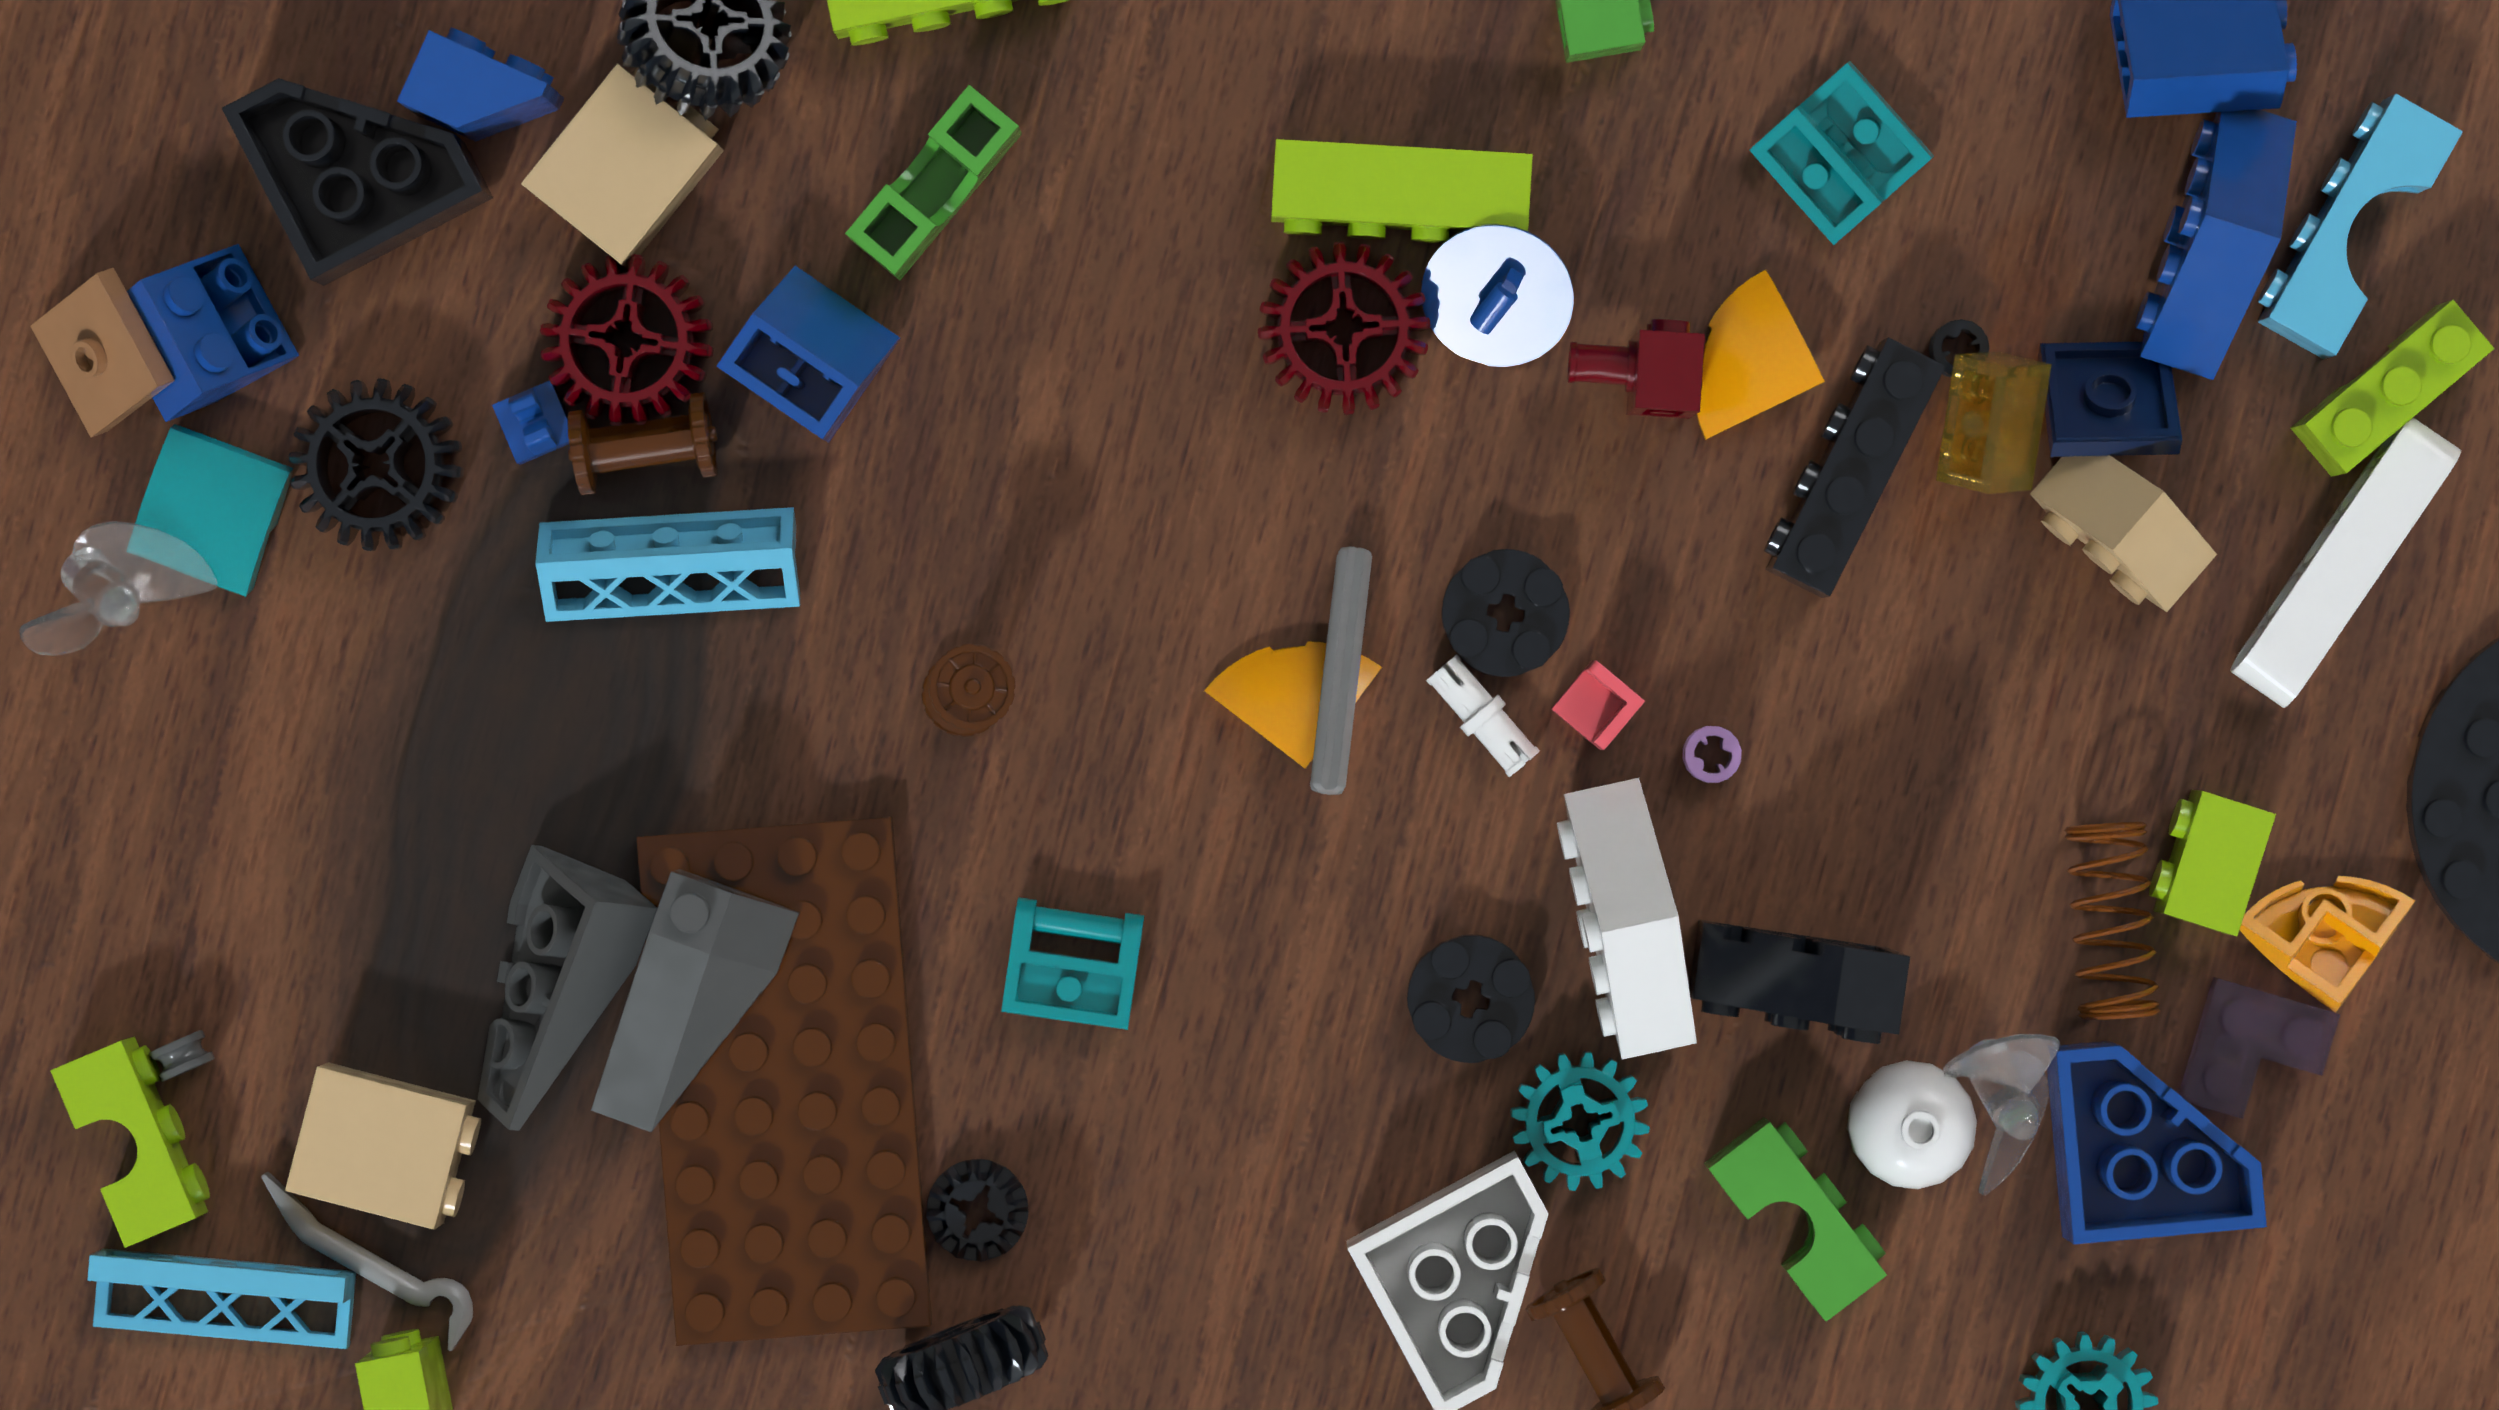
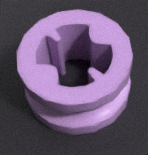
[1682,726,1742,783]

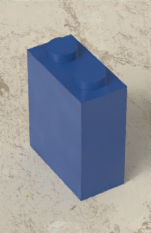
[2110,0,2297,118]

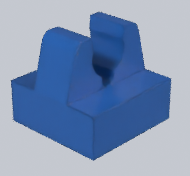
[492,380,569,465]

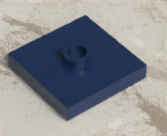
[2038,341,2182,457]

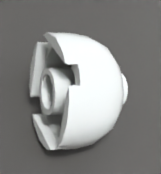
[1847,1060,1977,1189]

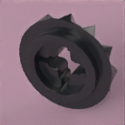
[926,1159,1029,1262]

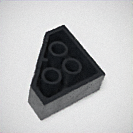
[222,78,493,286]
[1689,920,1910,1044]

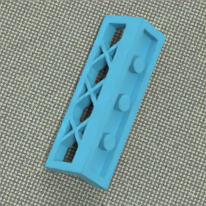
[535,507,800,622]
[87,1249,356,1349]

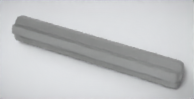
[1310,547,1372,795]

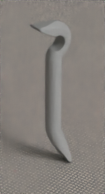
[261,1172,473,1351]

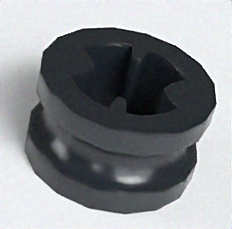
[1928,319,1990,379]

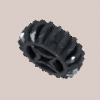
[616,0,791,121]
[288,378,464,551]
[875,1305,1049,1410]

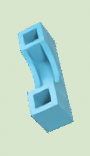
[2257,94,2463,359]

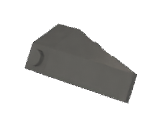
[477,845,658,1131]
[591,869,800,1132]

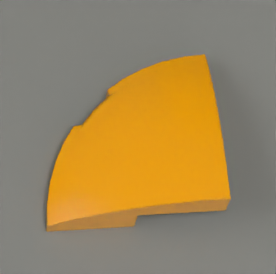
[1696,270,1825,440]
[1204,641,1382,769]
[2240,876,2415,1013]

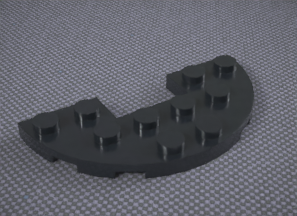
[2406,638,2499,963]

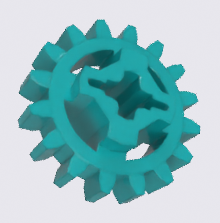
[1510,1051,1650,1191]
[2015,1331,2158,1410]

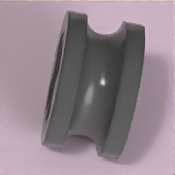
[149,1030,215,1082]

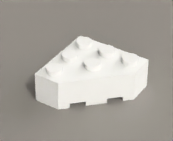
[1557,778,1697,1060]
[1346,1151,1549,1410]

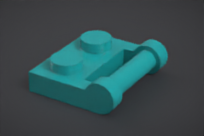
[1001,897,1145,1030]

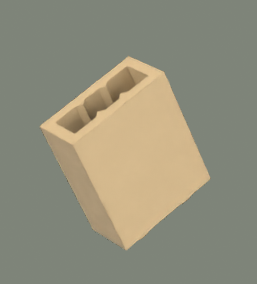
[521,64,724,269]
[285,1062,481,1230]

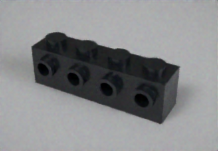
[1764,337,1946,598]

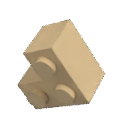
[2030,455,2217,612]

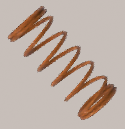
[2064,822,2160,1020]

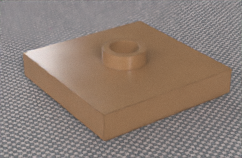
[30,268,175,438]

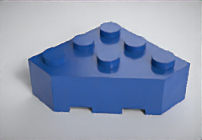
[2135,110,2297,380]
[2045,1041,2267,1244]

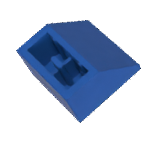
[397,27,564,142]
[127,244,299,422]
[717,265,901,443]

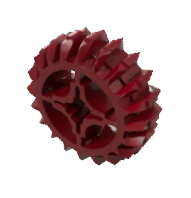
[1258,241,1430,415]
[540,254,714,426]

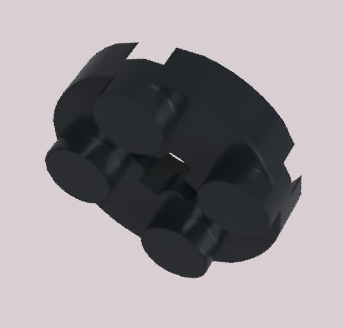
[1441,549,1570,677]
[1407,934,1535,1063]

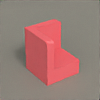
[1551,660,1645,750]

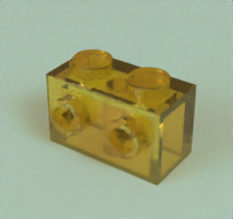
[1936,352,2052,494]

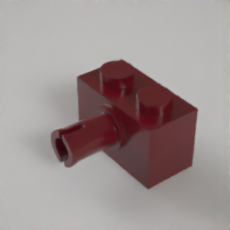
[1567,319,1705,419]

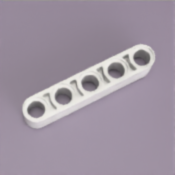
[2230,417,2461,708]

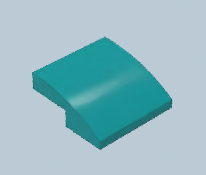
[1749,61,1934,245]
[127,424,294,597]

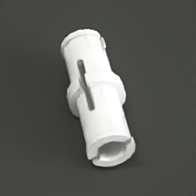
[1426,654,1540,777]

